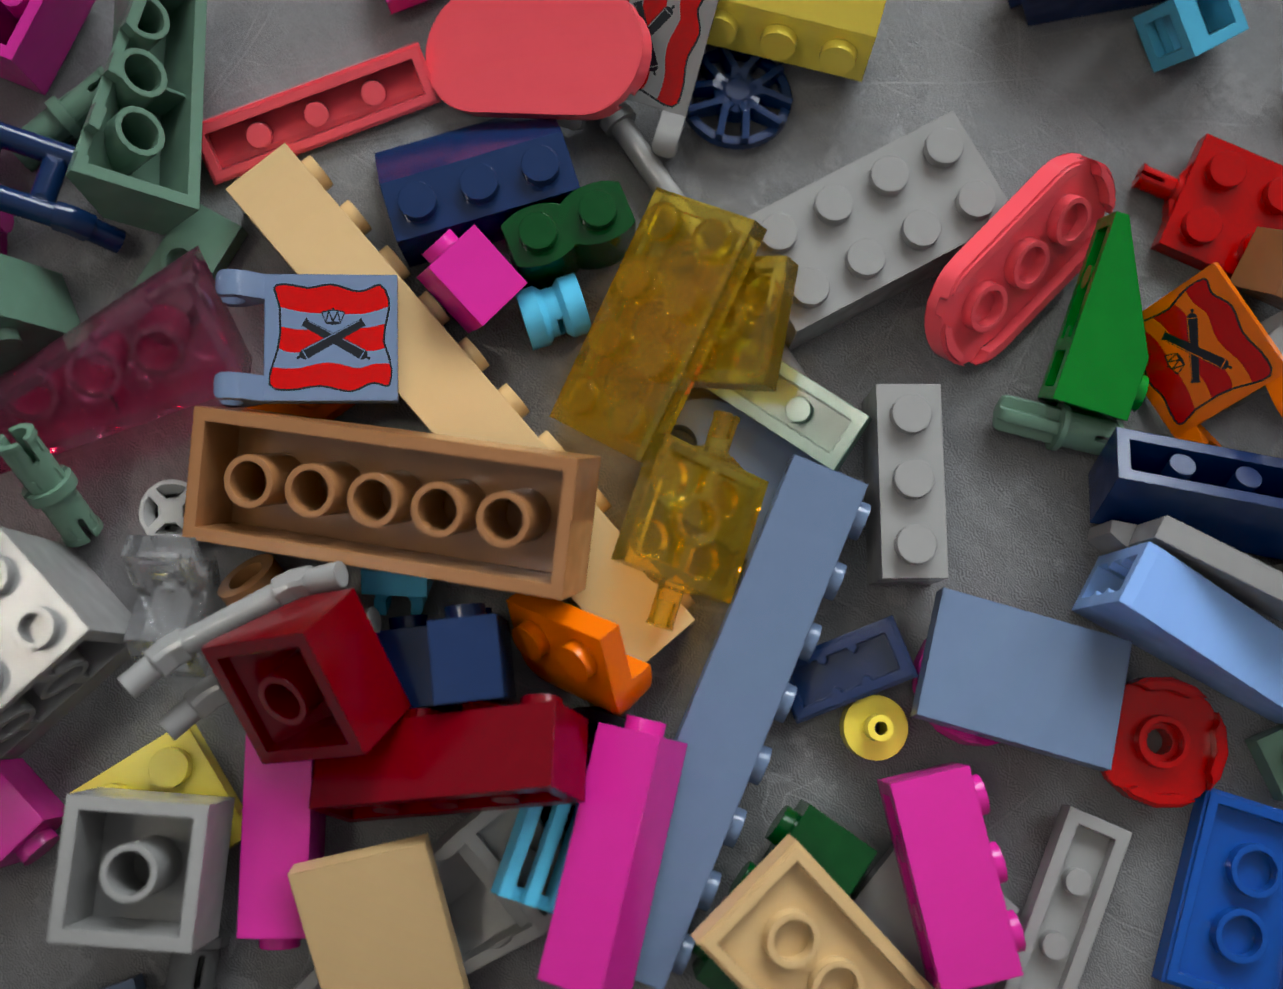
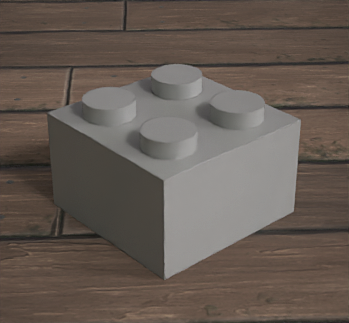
[46,787,235,954]

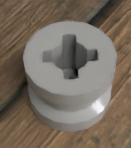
[138,479,205,549]

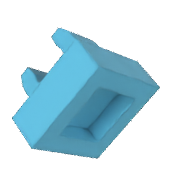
[361,568,434,615]

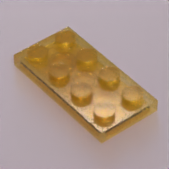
[549,187,767,468]

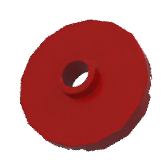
[1101,677,1229,808]

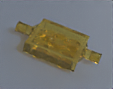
[611,410,769,631]

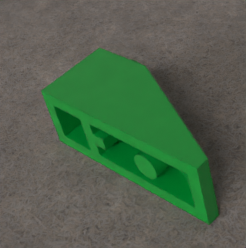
[1037,211,1149,421]

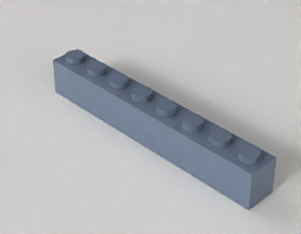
[634,454,871,989]

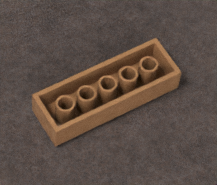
[182,406,601,600]

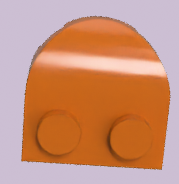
[506,593,652,717]

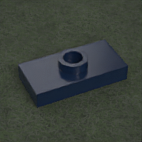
[788,615,919,724]

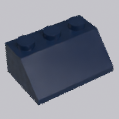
[374,117,580,267]

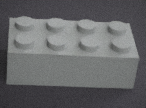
[728,111,1008,351]

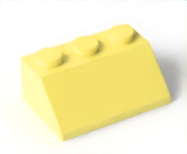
[707,0,886,82]

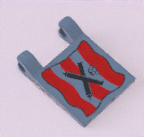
[213,269,399,408]

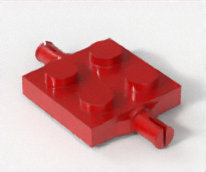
[1131,133,1283,279]

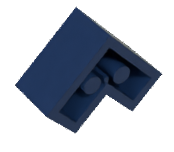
[376,603,516,709]

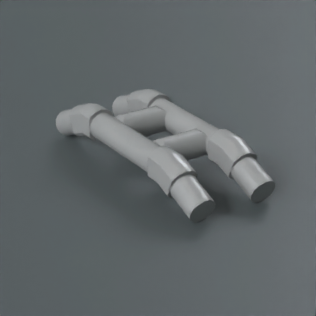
[116,561,382,740]

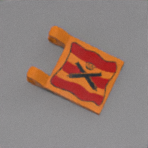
[1142,262,1283,447]

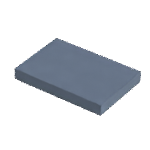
[910,587,1132,771]

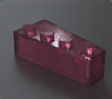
[0,245,252,475]

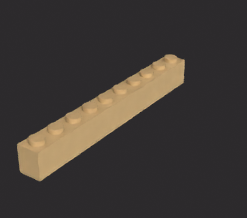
[226,143,695,663]

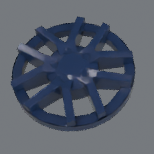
[686,47,793,150]

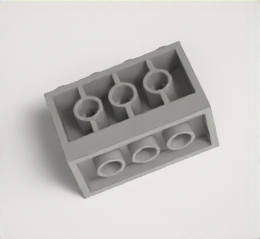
[0,526,152,760]

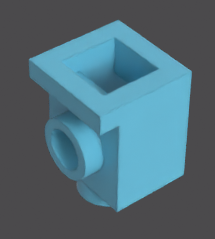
[1132,0,1249,73]

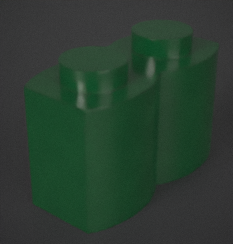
[501,180,636,289]

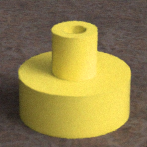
[839,695,908,761]

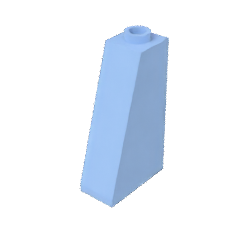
[1072,541,1283,724]

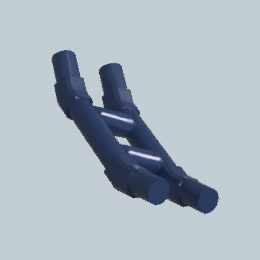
[0,122,126,253]

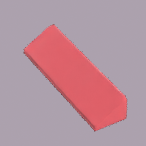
[201,42,441,186]

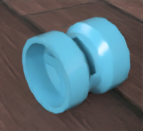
[515,272,593,351]

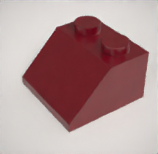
[200,588,411,764]

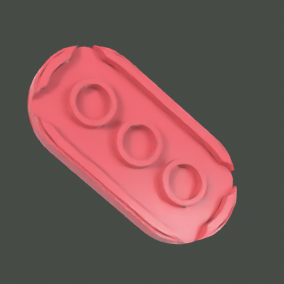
[425,0,652,121]
[924,153,1116,366]

